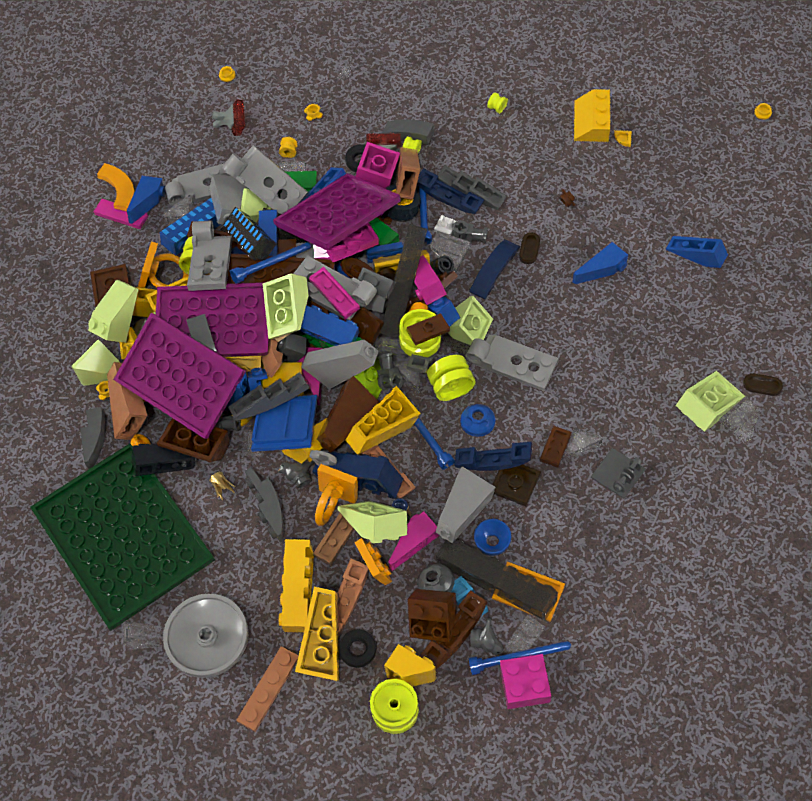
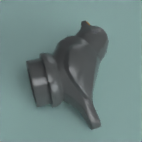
[278,461,315,488]
[471,618,503,657]

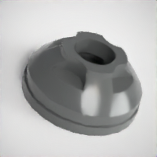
[417,563,454,592]

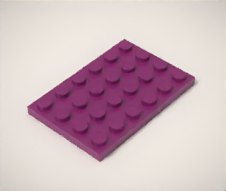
[273,173,400,250]
[156,283,269,357]
[113,313,246,439]

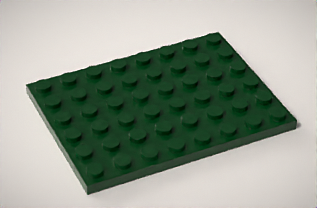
[30,443,215,631]

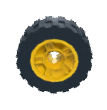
[384,184,421,221]

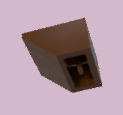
[408,589,457,642]

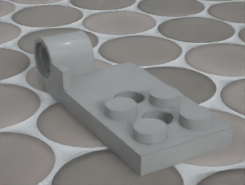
[222,145,308,215]
[165,163,246,207]
[187,221,233,291]
[294,255,377,320]
[466,334,559,391]

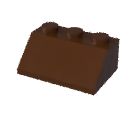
[157,418,230,463]

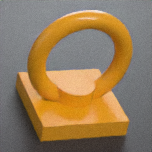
[138,241,189,288]
[315,464,358,526]

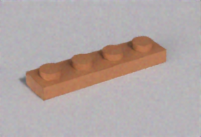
[236,646,299,732]

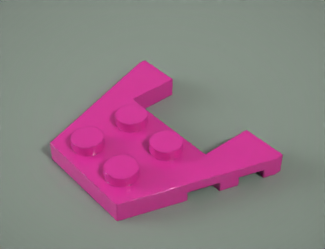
[327,223,379,262]

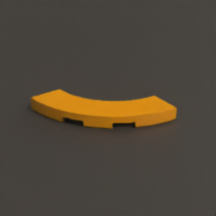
[97,163,135,211]

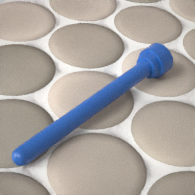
[417,187,432,245]
[230,242,311,284]
[414,417,455,470]
[469,641,571,675]

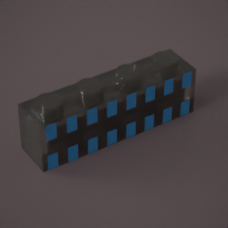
[223,207,277,261]

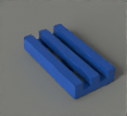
[366,242,403,263]

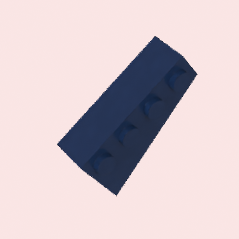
[312,451,404,499]

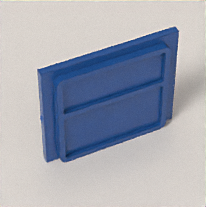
[251,395,318,452]

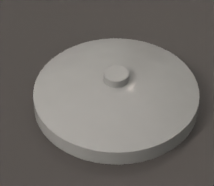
[163,594,248,678]

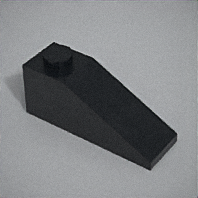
[132,444,196,476]

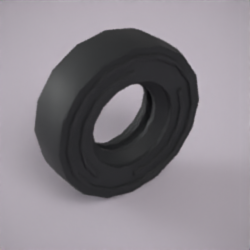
[345,144,366,172]
[339,629,377,668]

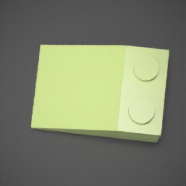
[263,273,309,339]
[88,280,138,343]
[676,371,745,432]
[338,501,407,543]

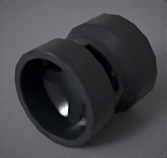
[430,255,454,275]

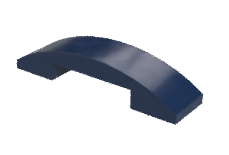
[417,168,484,214]
[469,239,520,299]
[454,441,532,471]

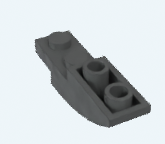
[245,467,284,542]

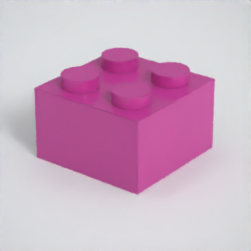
[356,142,400,189]
[500,654,551,709]

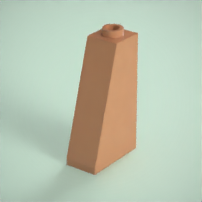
[396,147,420,199]
[107,362,147,440]

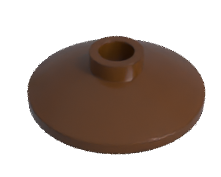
[340,258,374,279]

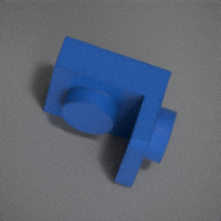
[247,368,268,392]

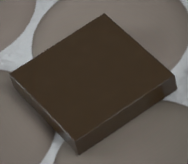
[492,464,541,507]

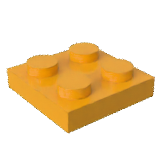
[354,538,393,585]

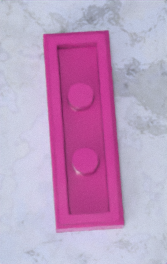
[94,199,148,229]
[309,267,360,320]

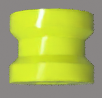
[487,92,508,114]
[403,136,422,152]

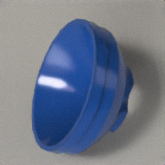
[460,404,495,437]
[474,519,511,556]

